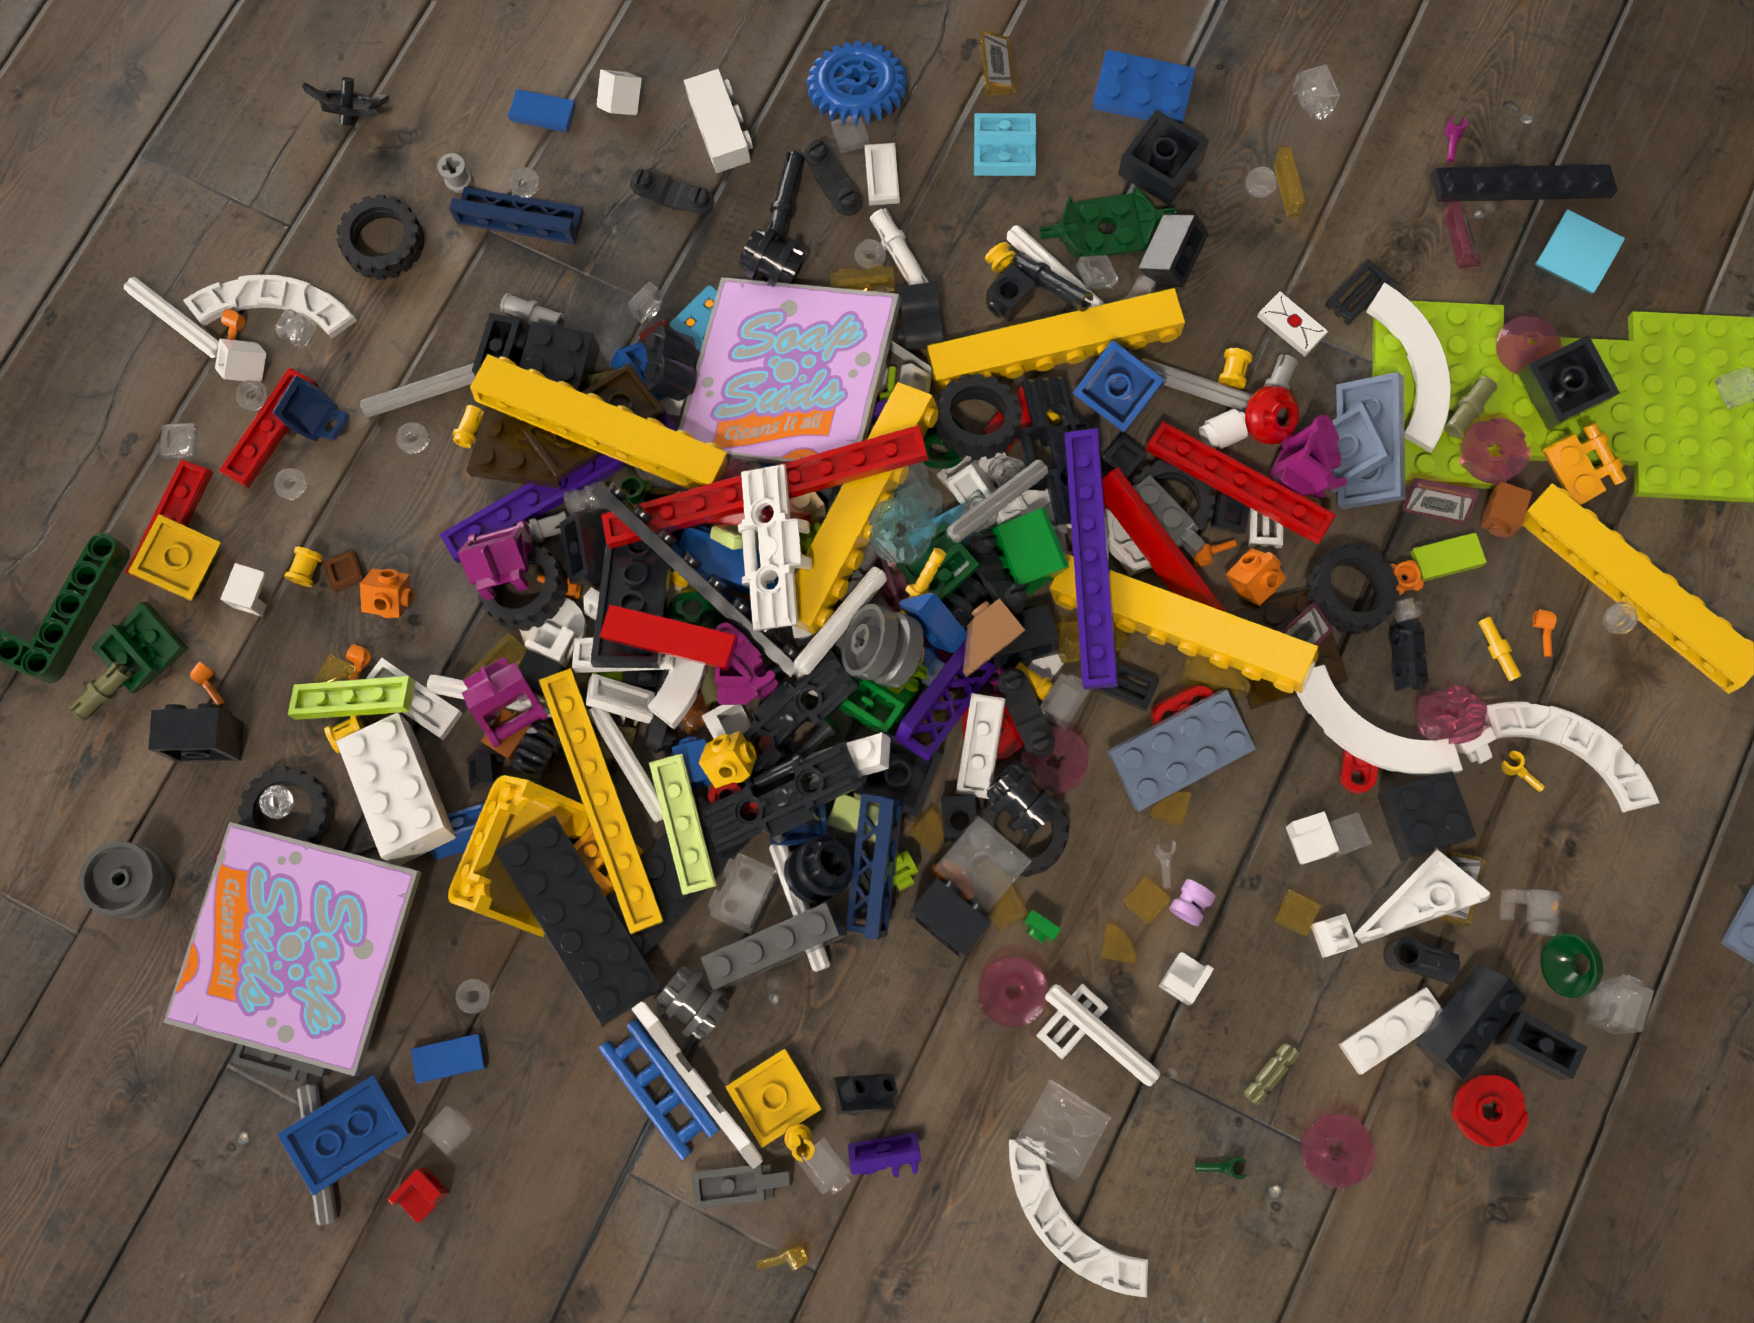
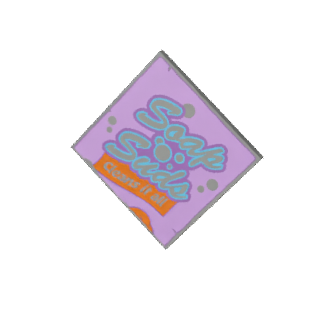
[678,277,901,464]
[163,822,422,1076]

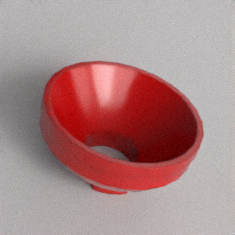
[1245,385,1300,445]

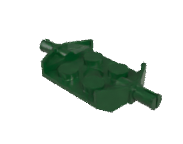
[1039,187,1177,260]

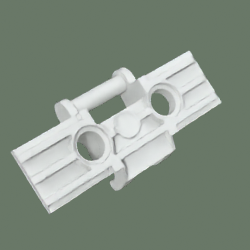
[738,464,813,631]

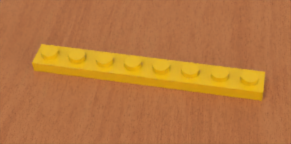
[539,668,664,934]

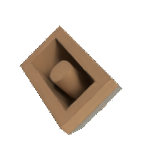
[963,598,1025,677]

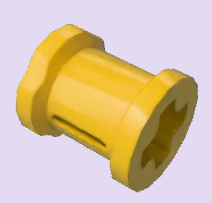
[1218,348,1253,389]
[284,546,323,587]
[324,715,366,753]

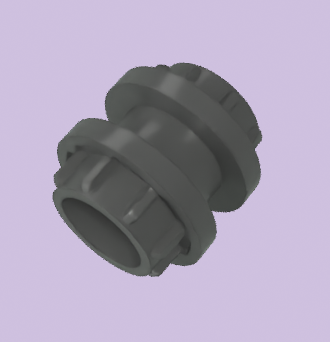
[655,966,729,1039]

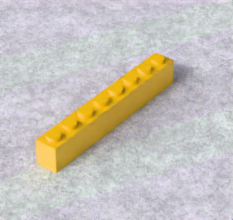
[927,288,1185,393]
[470,354,728,489]
[794,382,939,635]
[1522,483,1754,694]
[1050,554,1318,693]

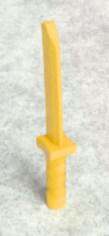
[900,548,946,614]

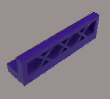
[894,639,996,761]

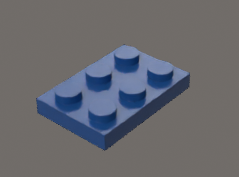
[1092,49,1196,124]
[277,1075,409,1196]

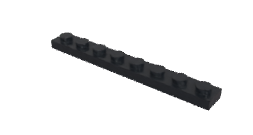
[591,481,800,677]

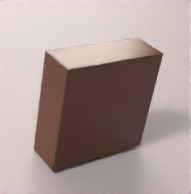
[323,550,365,593]

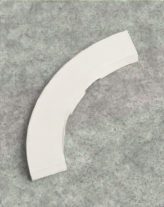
[183,274,357,339]
[1366,283,1451,453]
[986,489,1152,576]
[648,567,707,729]
[1296,665,1463,776]
[1482,702,1660,812]
[632,1001,763,1169]
[1009,1139,1148,1298]

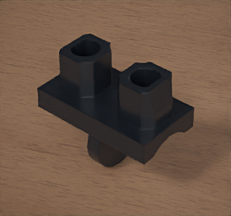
[829,1074,898,1115]

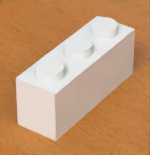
[684,69,753,173]

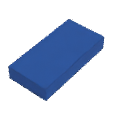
[508,89,576,133]
[411,1034,487,1084]

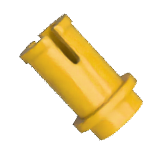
[452,405,484,448]
[1016,663,1054,701]
[784,1124,815,1162]

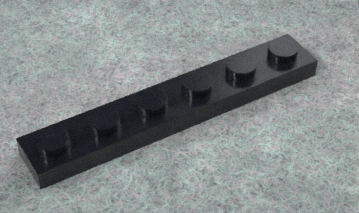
[1430,164,1618,202]

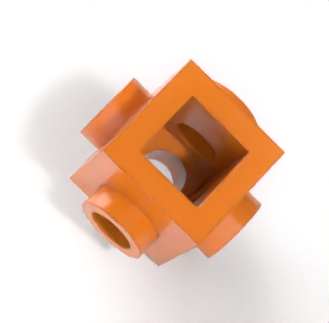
[1225,548,1286,606]
[360,568,415,618]

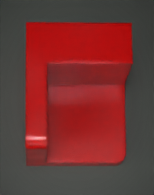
[387,1167,450,1223]

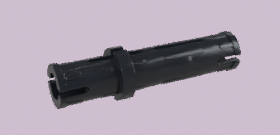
[767,151,805,242]
[1010,252,1093,312]

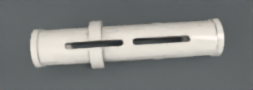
[870,208,929,285]

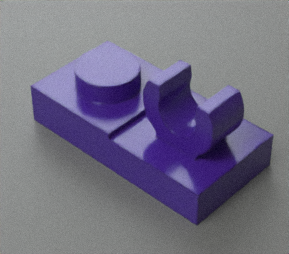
[848,1131,922,1177]

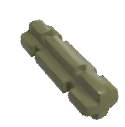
[1244,1043,1299,1105]

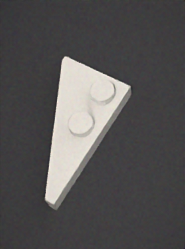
[1354,849,1490,944]

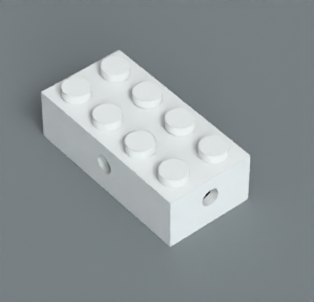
[336,713,457,866]

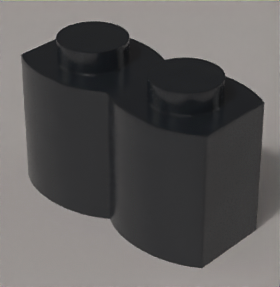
[896,282,944,352]
[644,325,696,401]

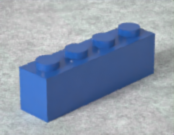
[677,526,798,596]

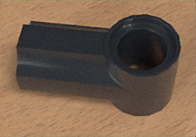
[1383,937,1461,984]

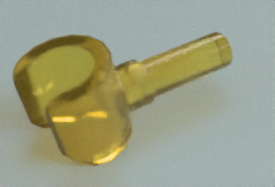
[757,1246,809,1272]

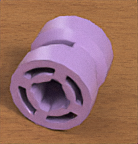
[1169,879,1216,927]

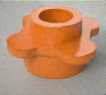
[1390,560,1424,595]

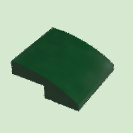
[896,521,981,601]
[92,602,188,693]

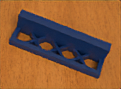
[449,187,584,245]
[845,793,904,940]

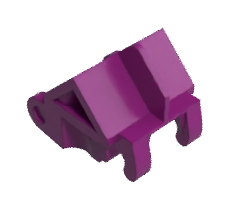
[1269,415,1347,501]
[458,520,533,600]
[714,623,779,705]
[462,657,548,748]

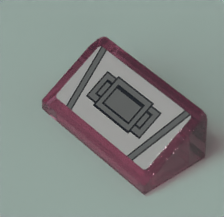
[1444,201,1481,269]
[1402,477,1479,523]
[1281,602,1334,646]

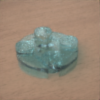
[869,496,936,564]

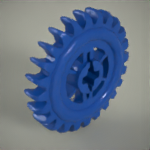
[807,41,907,126]

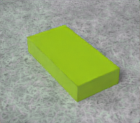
[1410,533,1487,582]

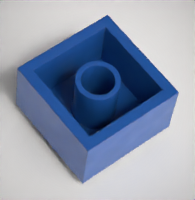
[1073,340,1167,433]

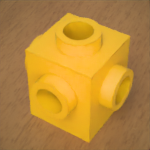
[699,731,757,788]

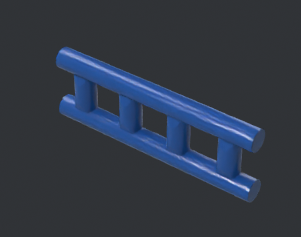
[598,1019,720,1161]

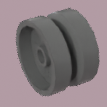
[842,604,924,688]
[78,841,172,921]

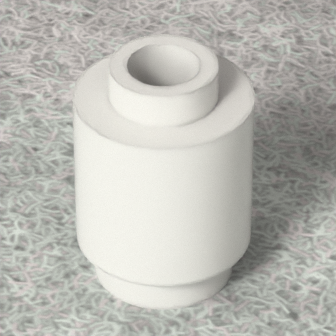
[1199,409,1248,450]

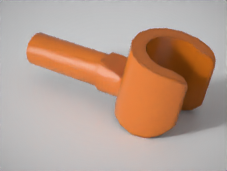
[221,309,246,340]
[1193,539,1237,567]
[537,574,581,600]
[1532,609,1557,657]
[346,644,371,680]
[190,662,225,707]

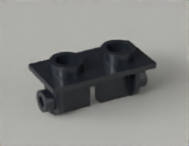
[1390,619,1429,691]

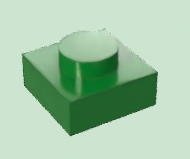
[1023,910,1061,944]

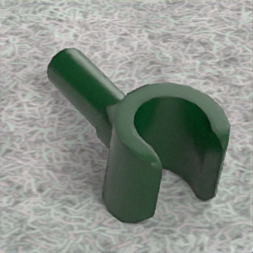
[1195,1157,1247,1179]

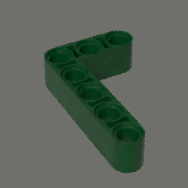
[0,533,129,684]

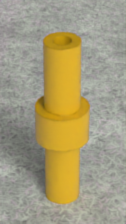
[1478,617,1522,682]

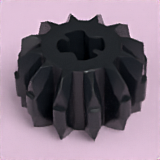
[512,721,562,780]

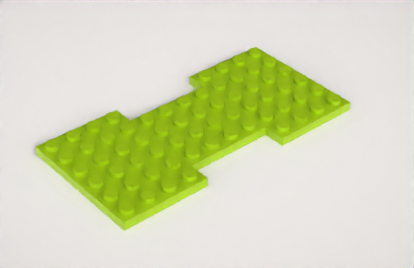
[1372,301,1754,503]

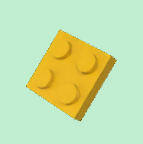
[128,514,221,601]
[725,1049,822,1148]

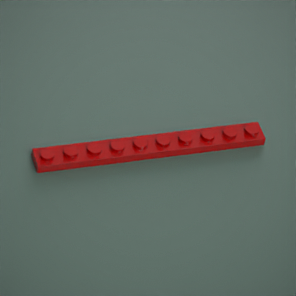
[601,425,929,549]

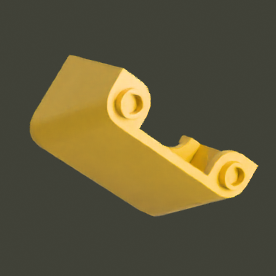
[448,775,591,937]

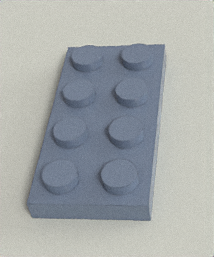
[1336,372,1406,510]
[1106,689,1256,812]

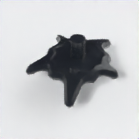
[302,77,389,126]

